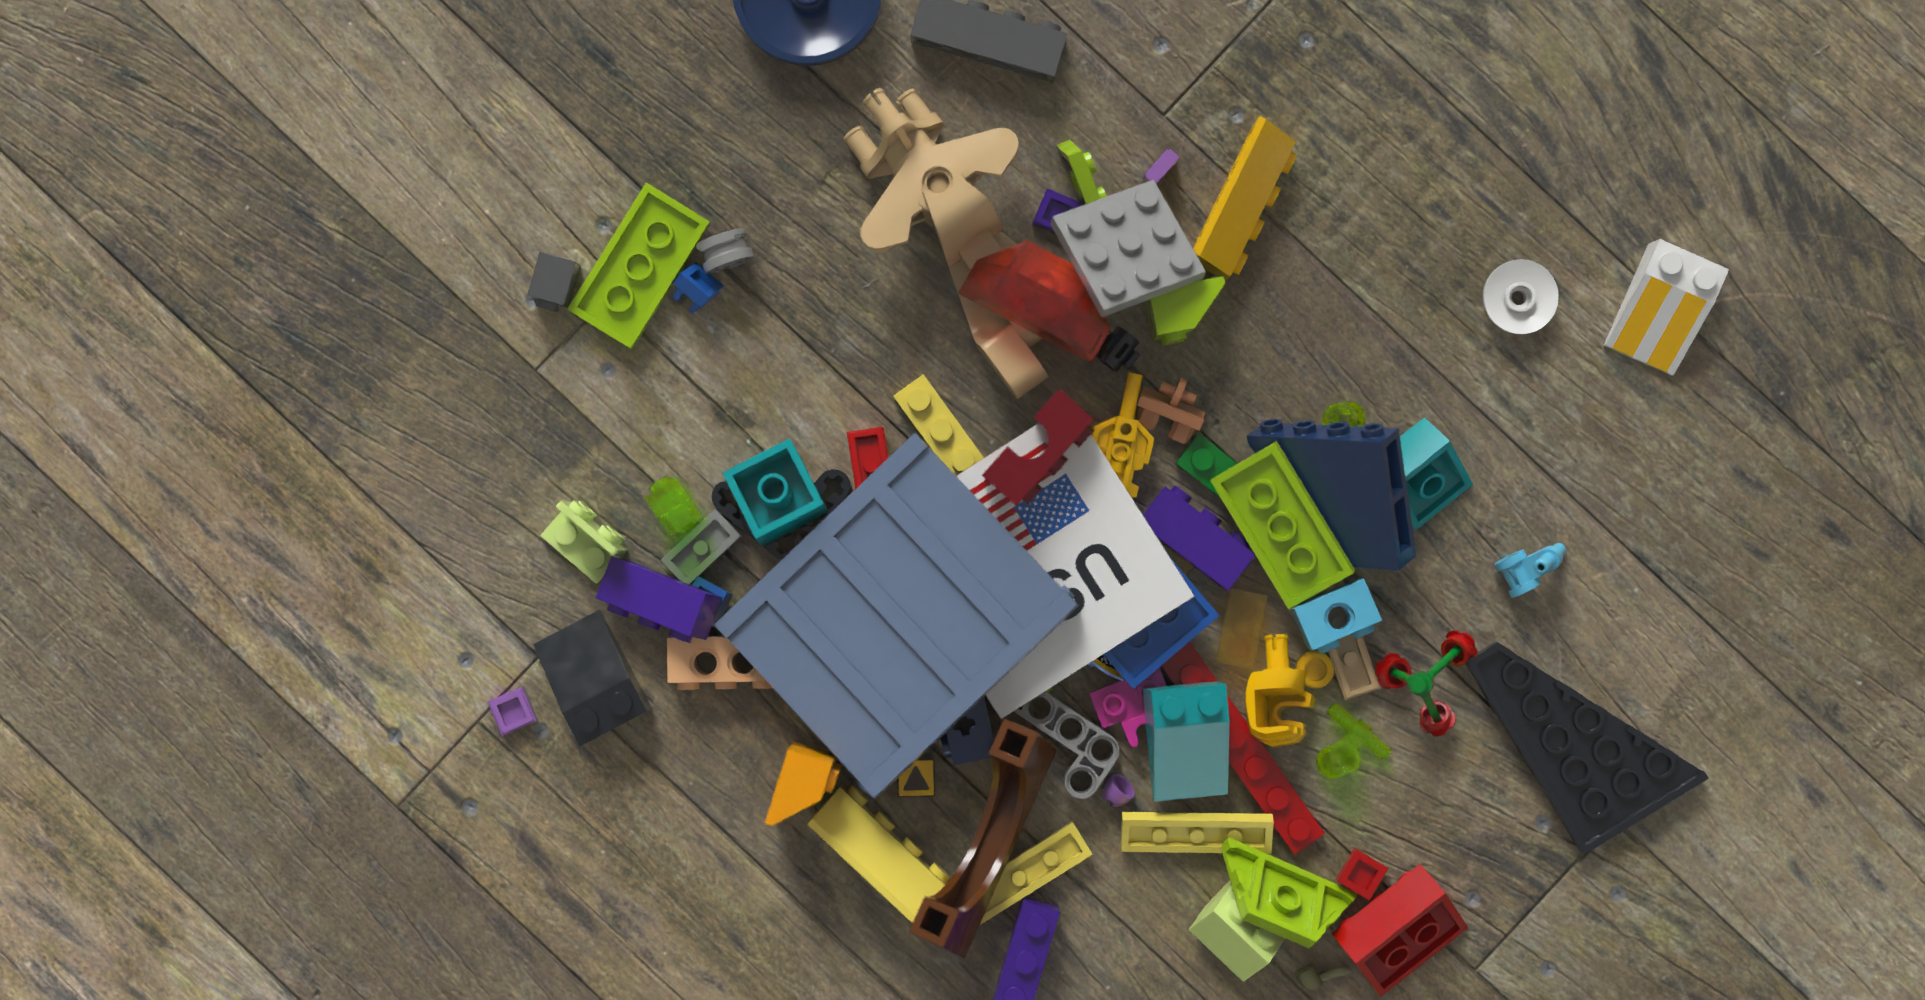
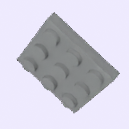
[1051,180,1206,317]

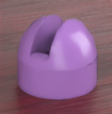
[1102,774,1135,807]

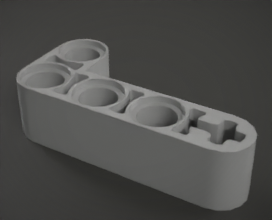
[1014,691,1119,799]

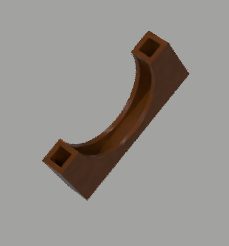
[909,719,1057,959]

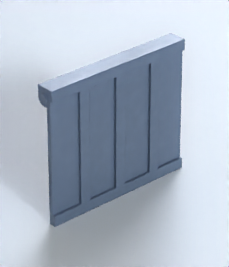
[714,433,1080,798]

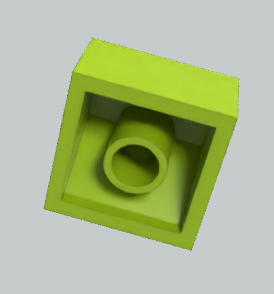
[1144,276,1225,346]

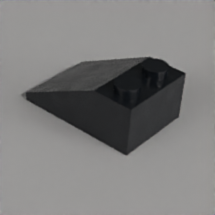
[533,609,652,746]

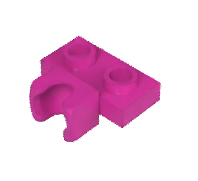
[1089,668,1167,748]

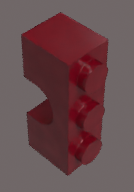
[982,389,1094,506]

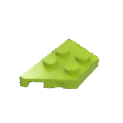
[1221,837,1357,948]

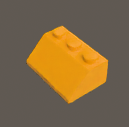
[765,740,842,826]

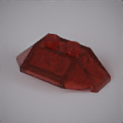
[958,241,1110,364]

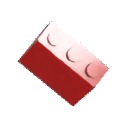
[1331,864,1468,997]

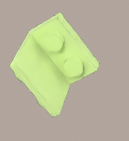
[540,500,628,584]

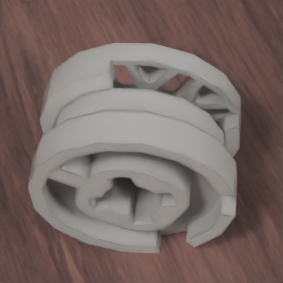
[696,228,755,274]

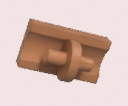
[1136,377,1205,444]

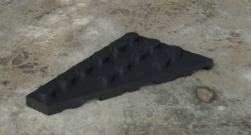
[1465,642,1709,855]

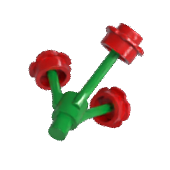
[1375,630,1478,737]

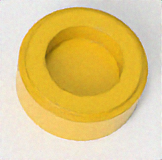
[1295,651,1334,689]

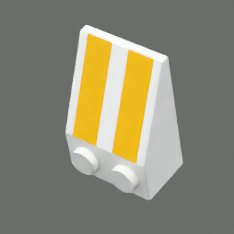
[1603,239,1729,376]

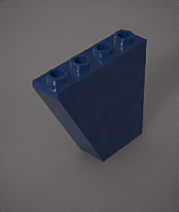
[1247,419,1416,571]

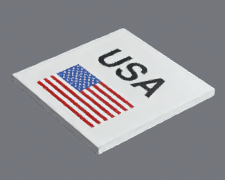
[957,423,1194,719]

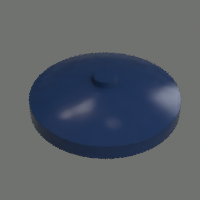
[733,0,882,66]

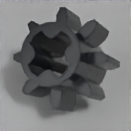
[1094,326,1140,372]

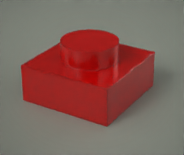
[1335,848,1389,901]

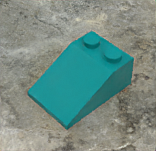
[1143,681,1229,802]

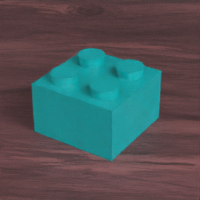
[722,438,829,547]

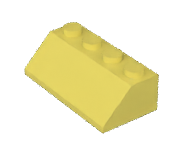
[807,784,950,923]

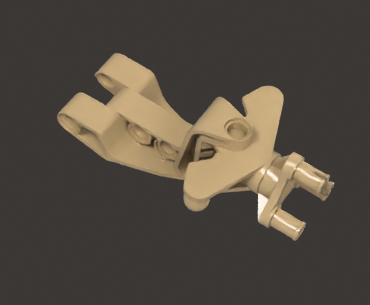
[843,88,1110,399]

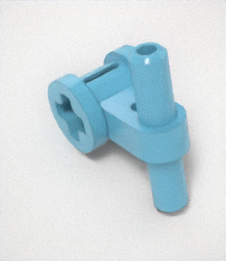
[1493,543,1566,598]

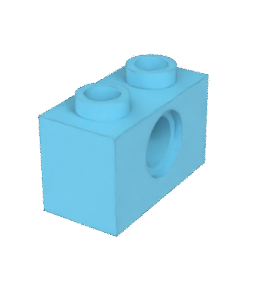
[1290,578,1382,654]

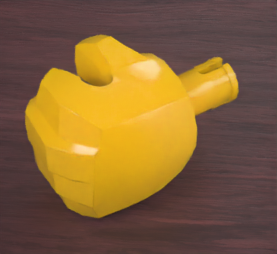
[1244,634,1316,747]

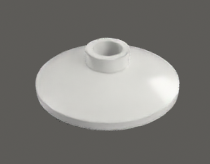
[1483,259,1559,334]

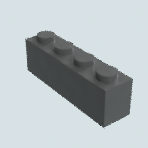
[910,0,1067,83]

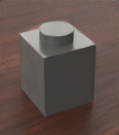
[527,252,581,312]

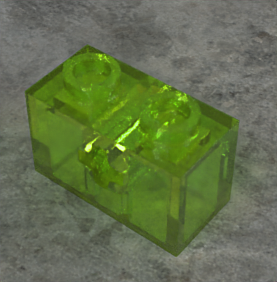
[644,475,708,537]

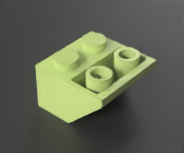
[1189,880,1285,982]

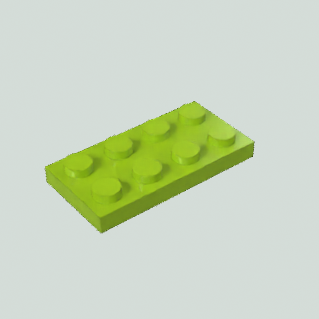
[567,182,711,350]
[1210,441,1355,609]

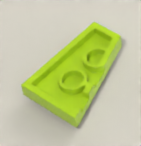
[1056,139,1107,204]

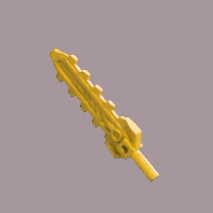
[1091,372,1154,498]

